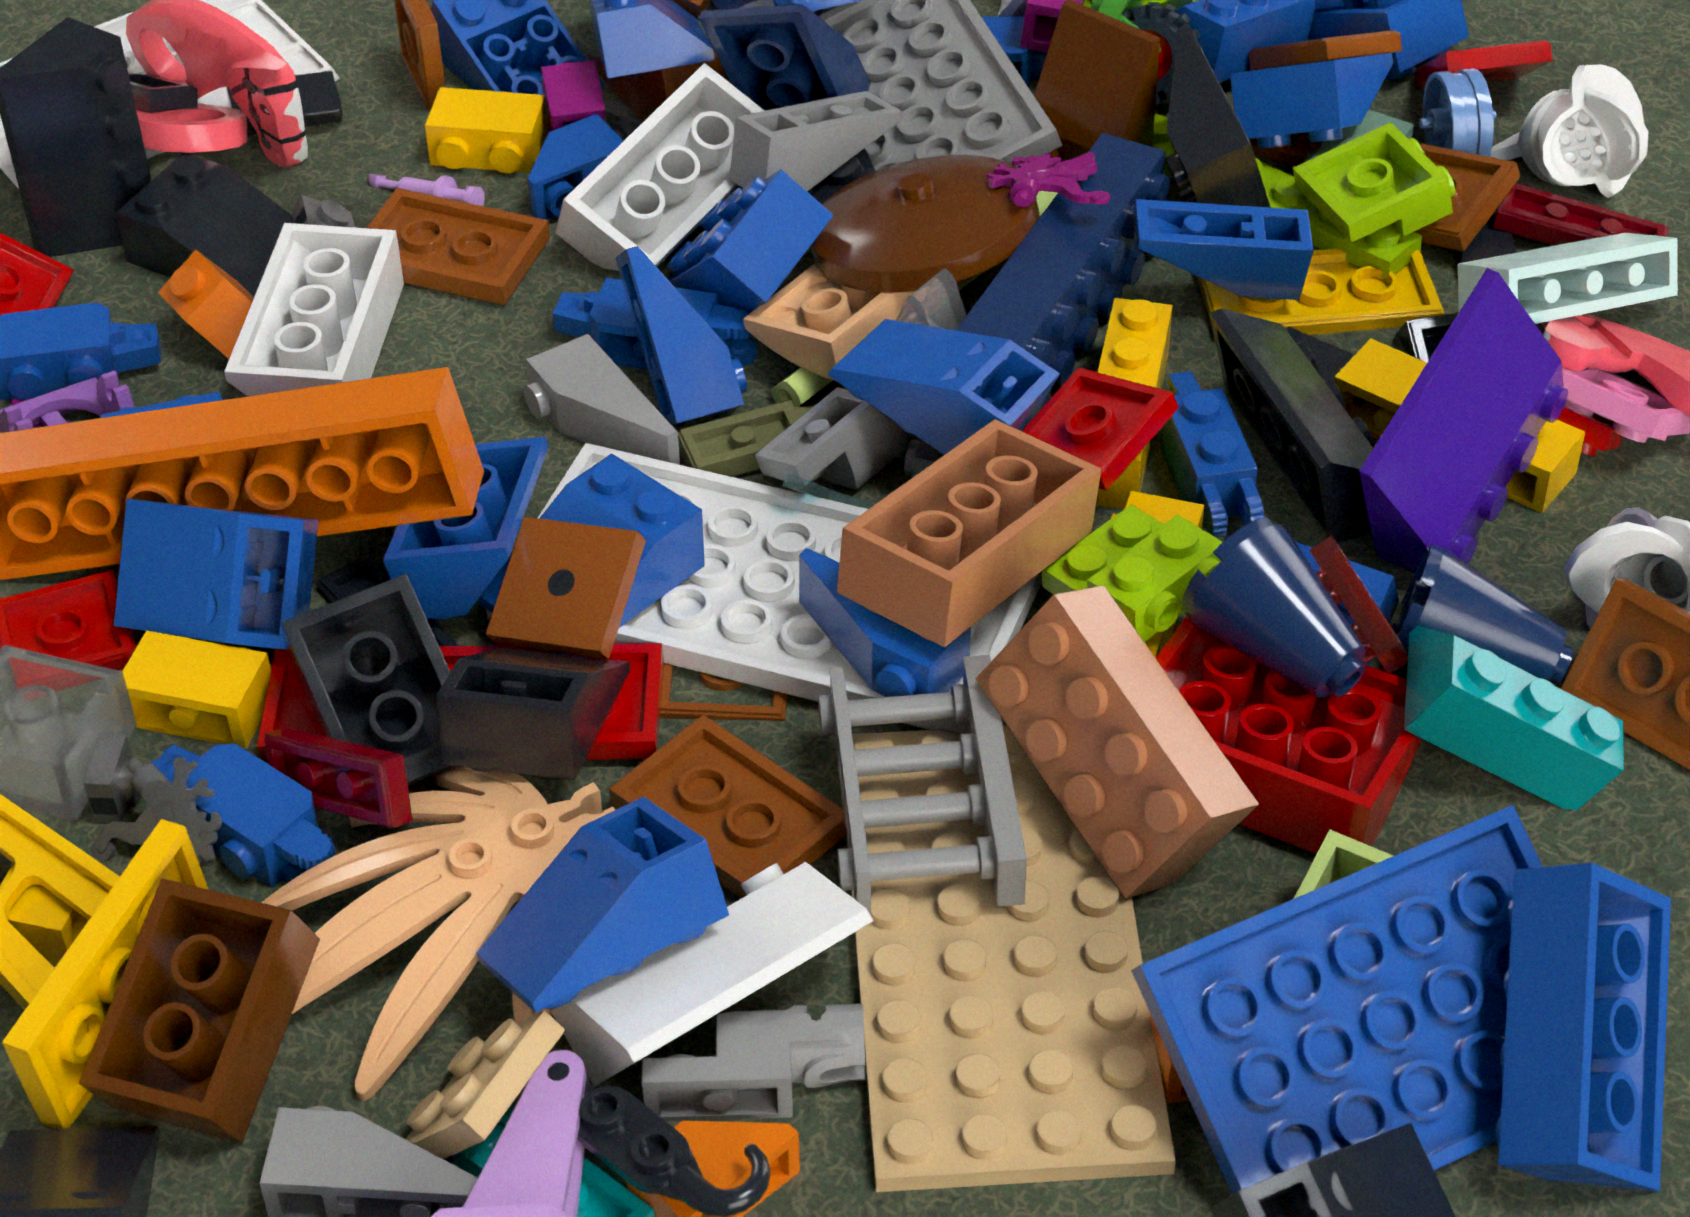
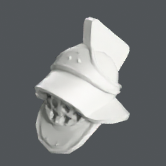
[1490,64,1648,198]
[1564,507,1690,629]

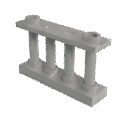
[818,655,1027,916]

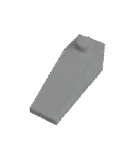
[729,91,901,191]
[524,334,680,465]
[260,1106,478,1217]

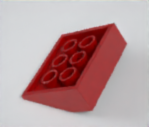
[1156,616,1422,854]

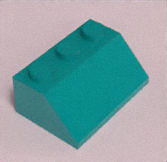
[1404,626,1624,810]

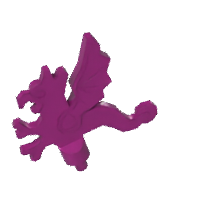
[986,152,1111,207]

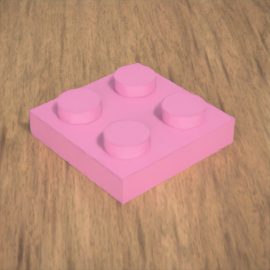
[1562,367,1690,443]

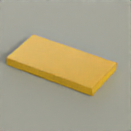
[1196,248,1445,335]

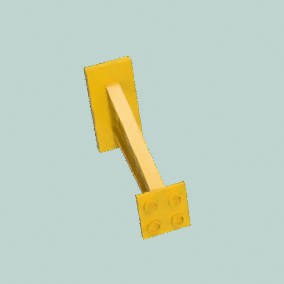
[0,794,209,1129]

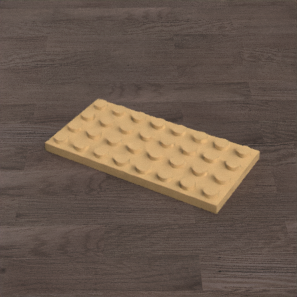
[847,726,1175,1192]

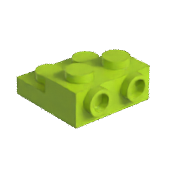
[1293,122,1456,243]
[1042,504,1222,642]

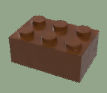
[78,878,320,1143]

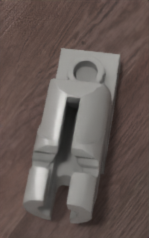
[755,387,920,490]
[642,1004,865,1121]

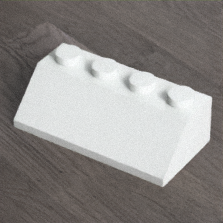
[555,63,765,271]
[224,223,404,396]
[551,862,873,1087]

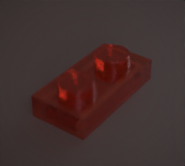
[1309,536,1408,673]

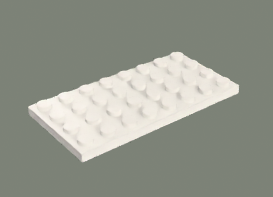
[486,443,1042,734]

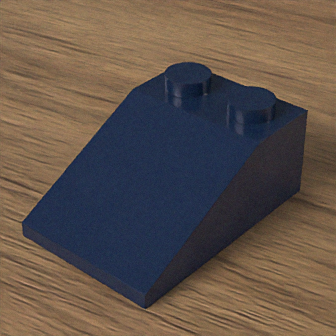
[699,4,871,111]

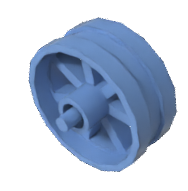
[1419,68,1496,157]

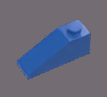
[1134,199,1314,300]
[615,246,747,426]
[799,548,971,697]

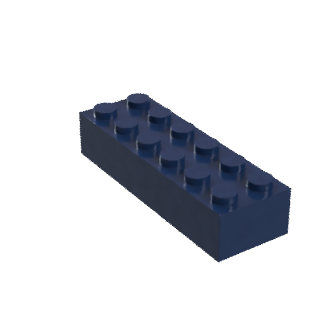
[956,133,1170,412]

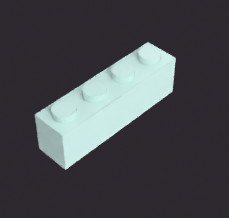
[1458,233,1678,324]

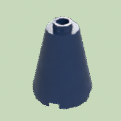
[1182,518,1366,698]
[1382,543,1574,684]

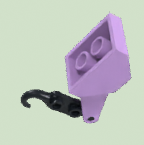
[431,1050,771,1217]

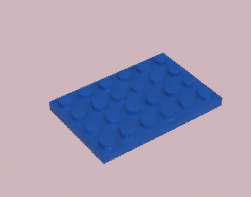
[1131,805,1543,1194]

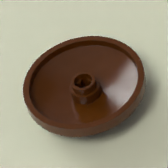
[811,155,1039,293]

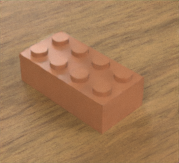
[837,419,1101,647]
[975,586,1259,899]

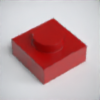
[1557,406,1623,456]

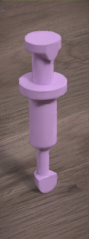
[368,174,485,206]

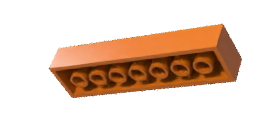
[0,367,484,580]

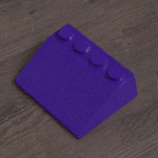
[1359,268,1568,573]

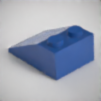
[1307,0,1469,79]
[1230,53,1393,148]
[479,453,705,656]

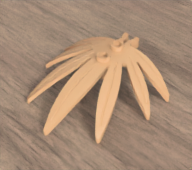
[261,766,615,1101]

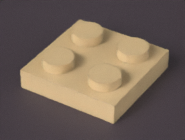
[406,1010,565,1160]

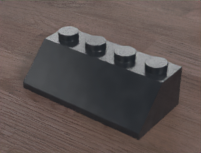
[0,17,152,257]
[1210,308,1374,544]

